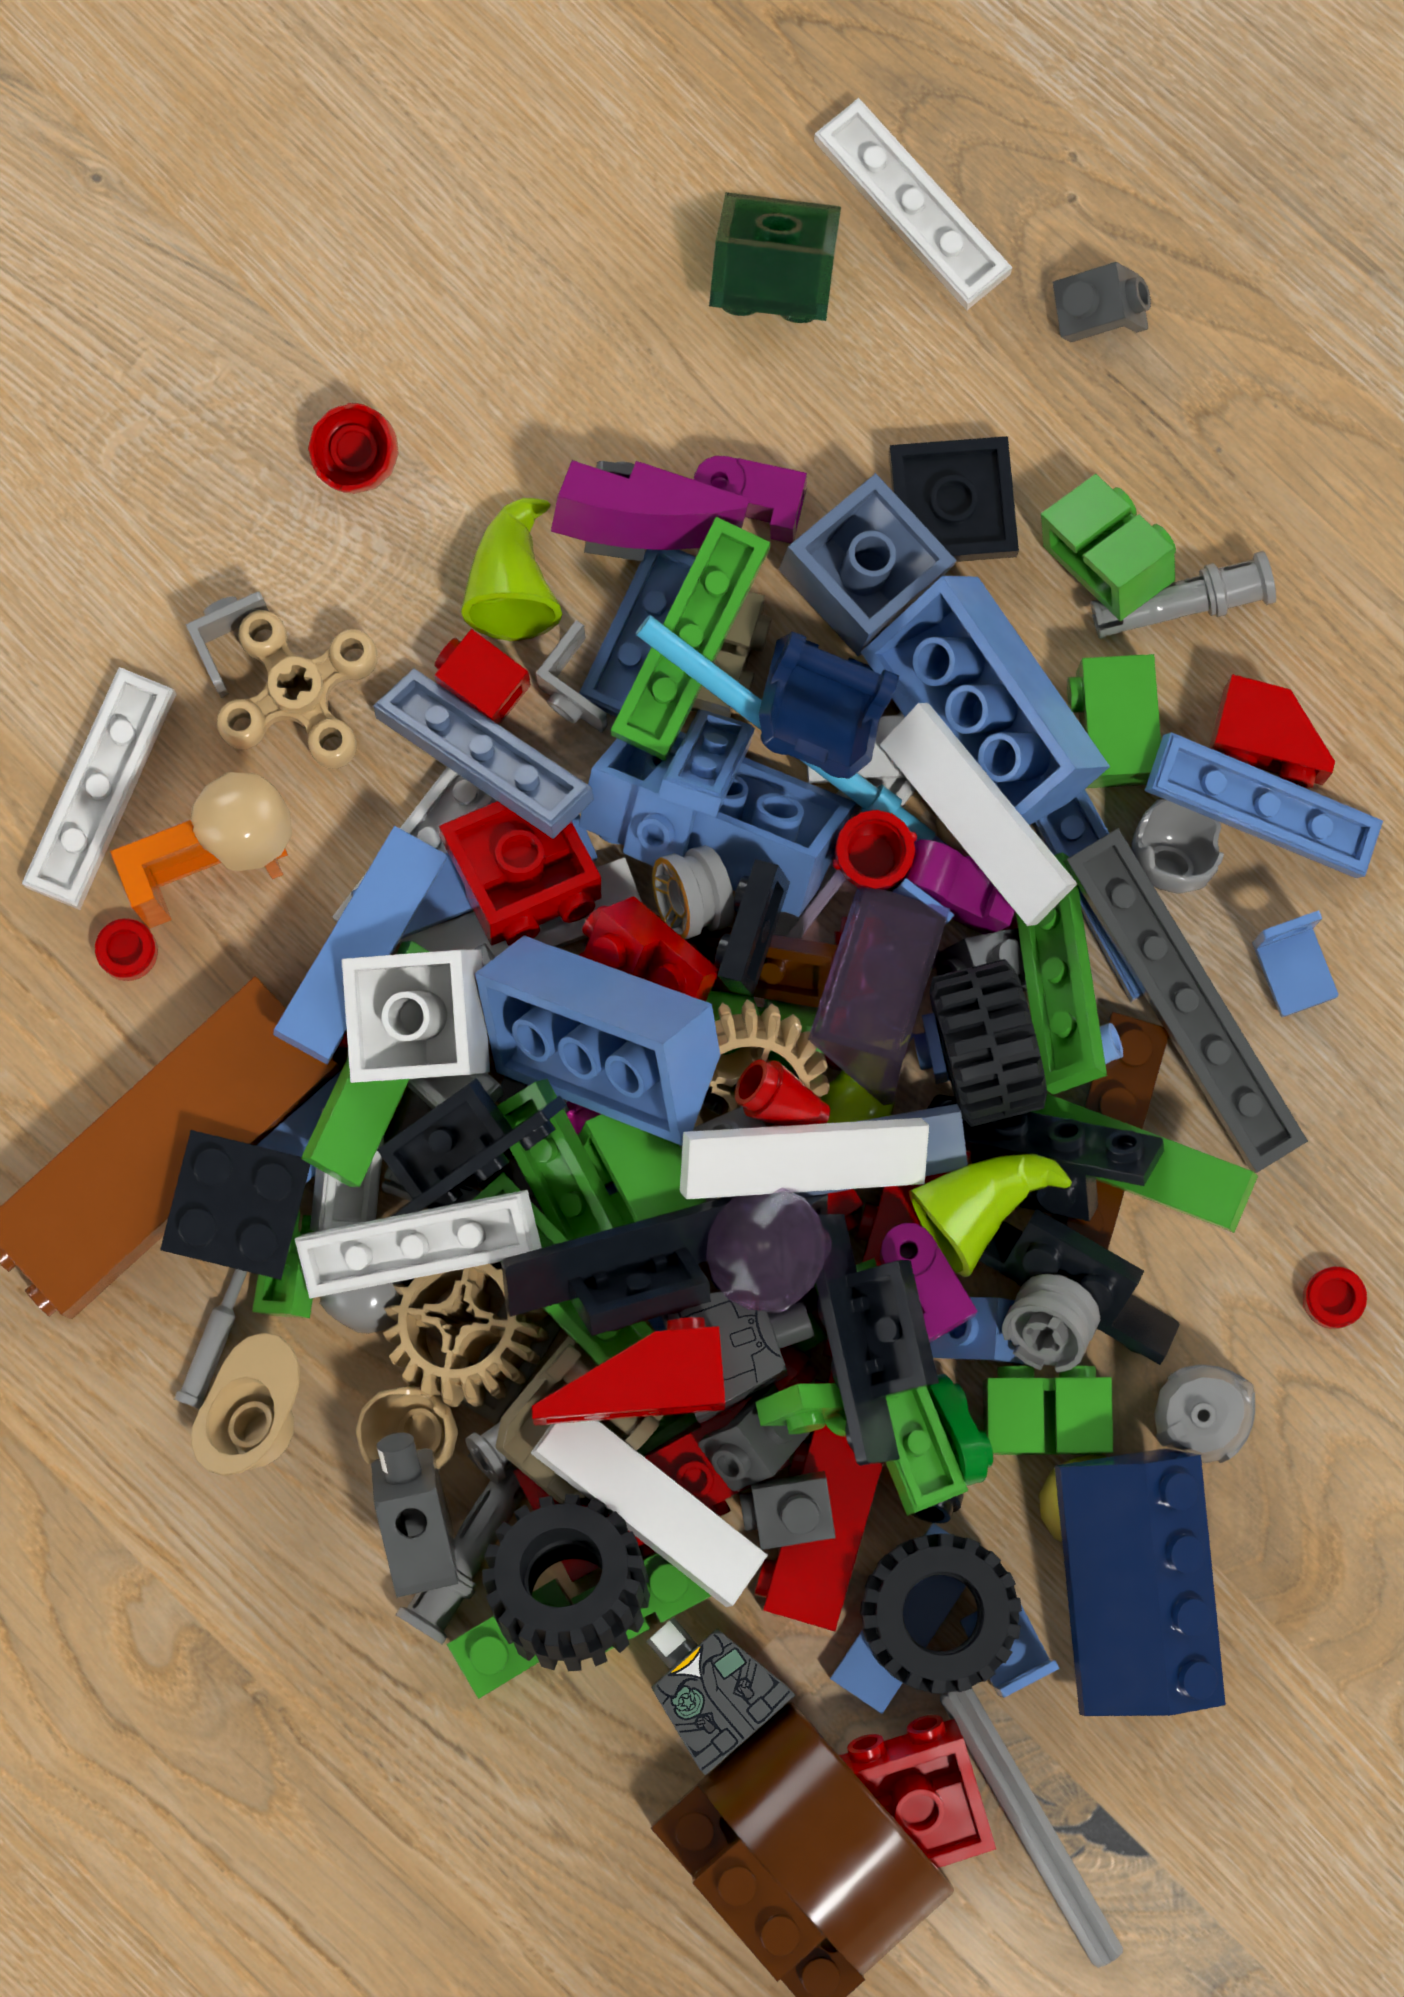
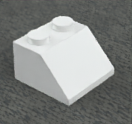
[342,950,490,1083]

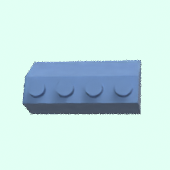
[861,576,1110,825]
[578,731,856,917]
[475,936,720,1146]

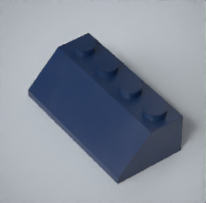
[1055,1448,1226,1716]

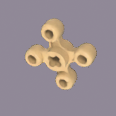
[217,610,378,769]

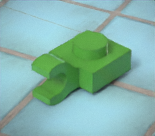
[252,1211,315,1318]
[756,1383,847,1436]

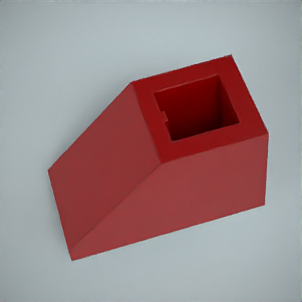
[1209,674,1335,789]

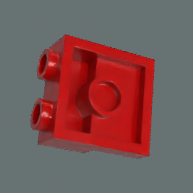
[439,801,602,946]
[579,896,719,1002]
[839,1715,996,1868]

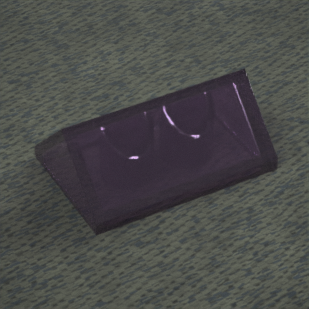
[808,887,950,1106]

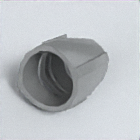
[1154,1365,1255,1463]

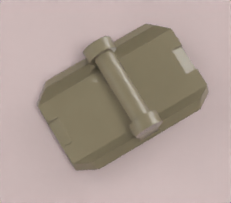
[496,1336,664,1504]

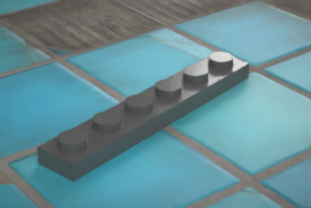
[1063,828,1308,1173]

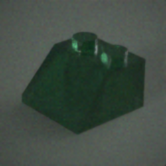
[709,192,841,323]

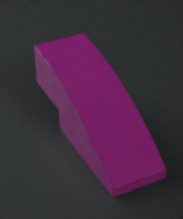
[551,460,750,550]

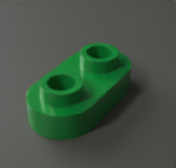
[927,1374,993,1486]

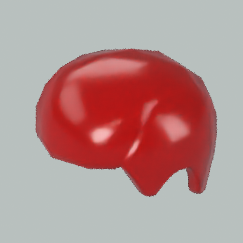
[308,403,399,494]

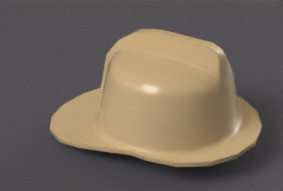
[191,1333,300,1476]

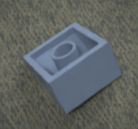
[779,473,957,656]

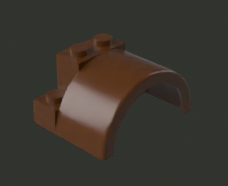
[651,1702,954,1997]

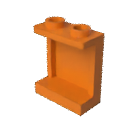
[110,820,288,929]

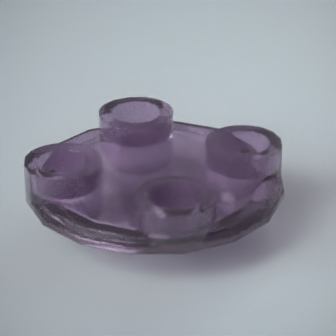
[706,1187,832,1313]

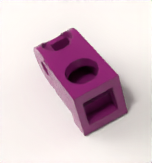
[694,456,807,544]
[900,839,1015,935]
[880,1223,978,1343]

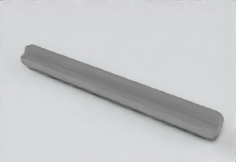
[940,1689,1123,1968]

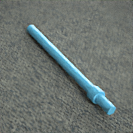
[635,615,936,840]

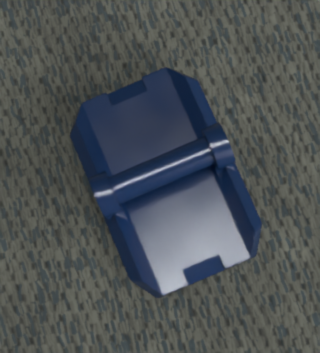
[759,631,899,779]

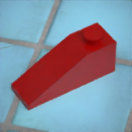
[532,1317,726,1426]

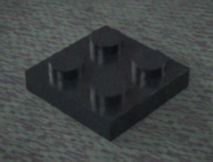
[889,436,1019,562]
[160,1130,311,1280]

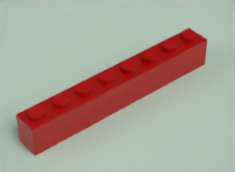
[754,1152,971,1632]

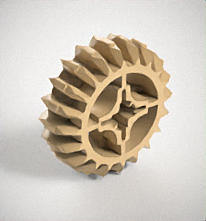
[694,999,829,1127]
[383,1262,549,1407]

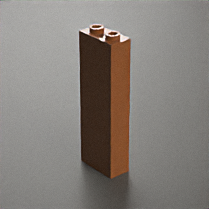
[0,976,341,1319]

